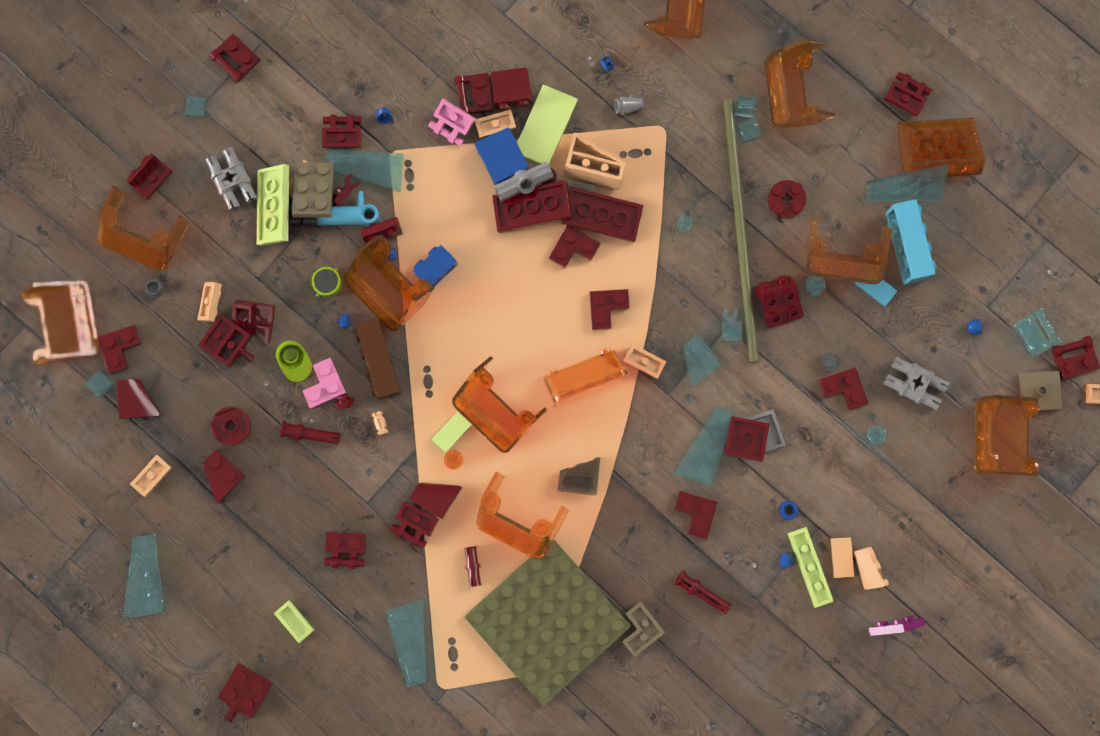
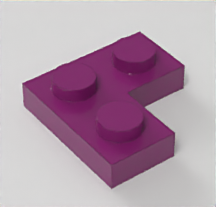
[869,615,925,636]

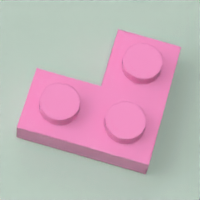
[303,358,346,409]

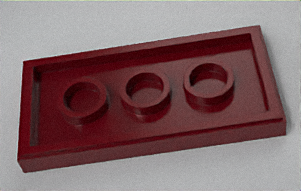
[492,180,573,233]
[560,186,644,243]

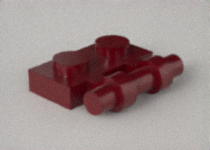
[884,72,932,117]
[322,115,362,149]
[389,501,440,549]
[324,532,366,569]

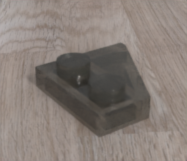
[558,457,600,496]

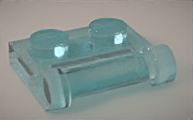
[1012,307,1063,357]

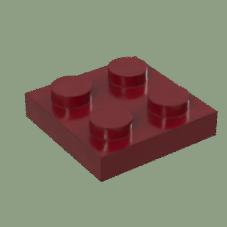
[724,416,770,462]

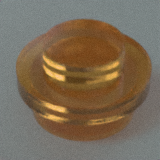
[444,450,463,470]

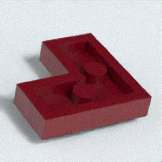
[549,226,601,268]
[590,289,629,330]
[97,325,141,375]
[818,367,869,410]
[674,491,717,540]

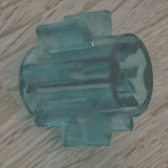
[804,273,826,297]

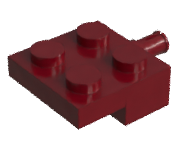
[198,314,255,368]
[218,663,273,722]

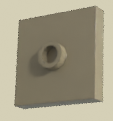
[1019,371,1062,411]

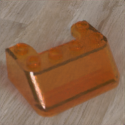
[344,234,435,331]

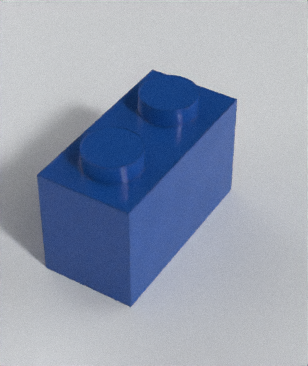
[413,245,458,290]

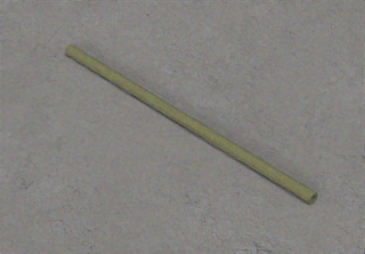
[723,99,759,363]

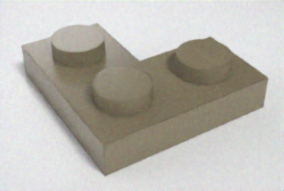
[622,601,665,658]

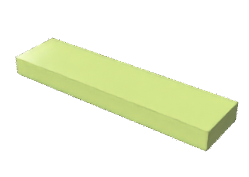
[787,527,834,608]

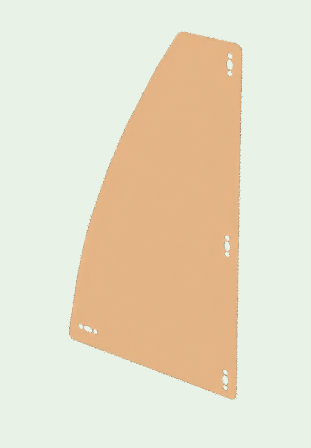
[390,125,666,689]

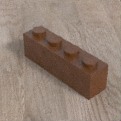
[354,318,401,400]

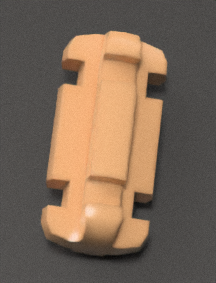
[372,411,388,435]

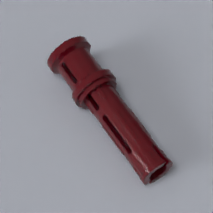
[280,420,341,445]
[674,570,732,615]

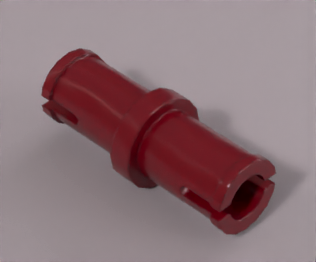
[464,546,482,587]

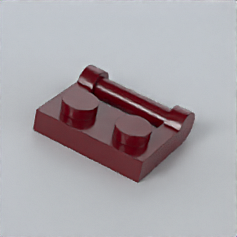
[209,33,261,83]
[454,73,493,114]
[1051,336,1100,380]

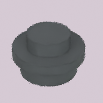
[144,279,164,298]
[820,352,840,372]

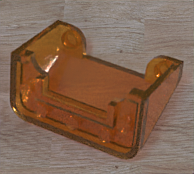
[975,395,1039,477]

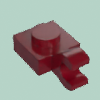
[332,174,360,206]

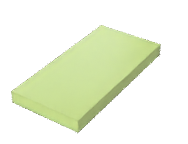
[517,85,578,165]
[257,164,289,246]

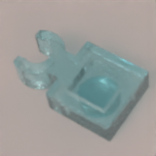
[721,308,742,342]

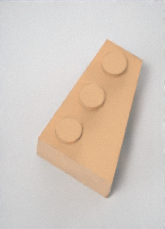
[564,132,626,189]

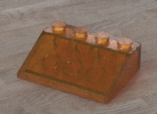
[897,117,986,180]

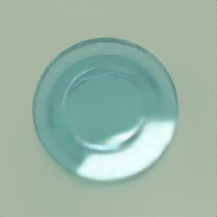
[676,214,693,232]
[867,425,886,445]

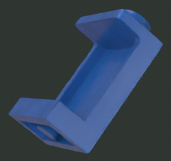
[474,127,529,186]

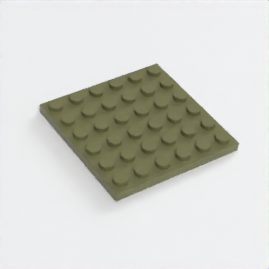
[465,538,631,706]

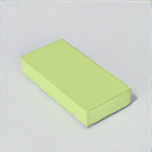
[431,412,472,453]
[274,600,315,643]

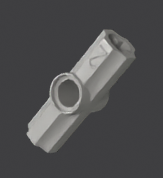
[494,162,553,202]

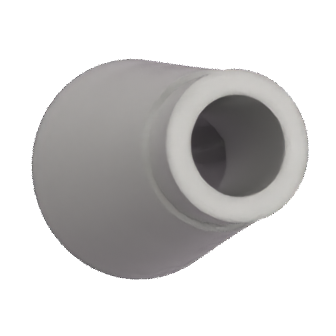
[614,96,643,115]

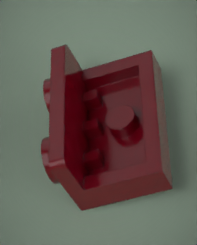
[126,153,173,200]
[360,217,403,247]

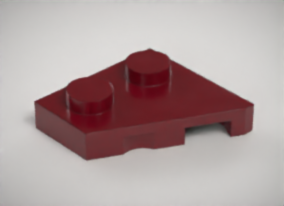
[202,449,245,504]

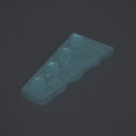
[326,149,404,192]
[864,165,948,202]
[674,407,735,486]
[123,534,164,618]
[385,599,427,688]

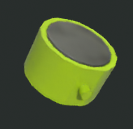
[312,267,342,298]

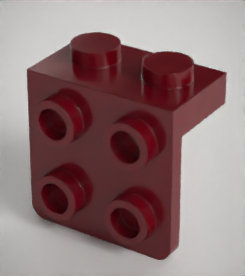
[490,68,533,110]
[753,275,803,328]

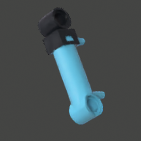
[288,191,380,228]

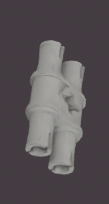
[205,147,257,212]
[883,356,950,410]

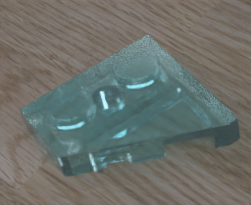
[682,334,722,387]

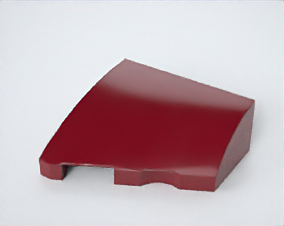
[232,300,275,344]
[116,379,160,419]
[409,483,462,519]

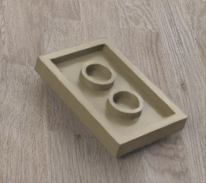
[292,162,334,218]

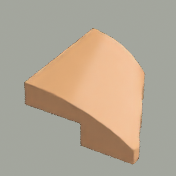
[852,547,889,589]

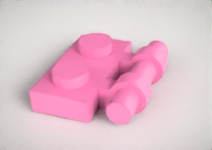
[428,99,476,146]

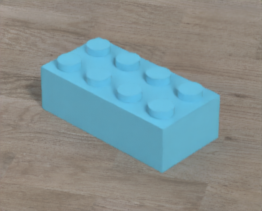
[885,199,937,286]

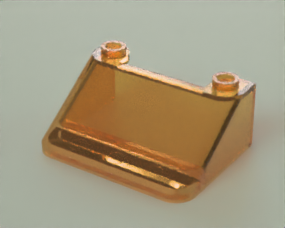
[21,280,99,366]
[543,348,628,407]

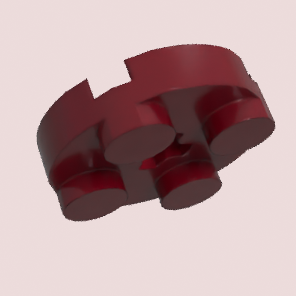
[767,180,806,219]
[211,406,251,446]

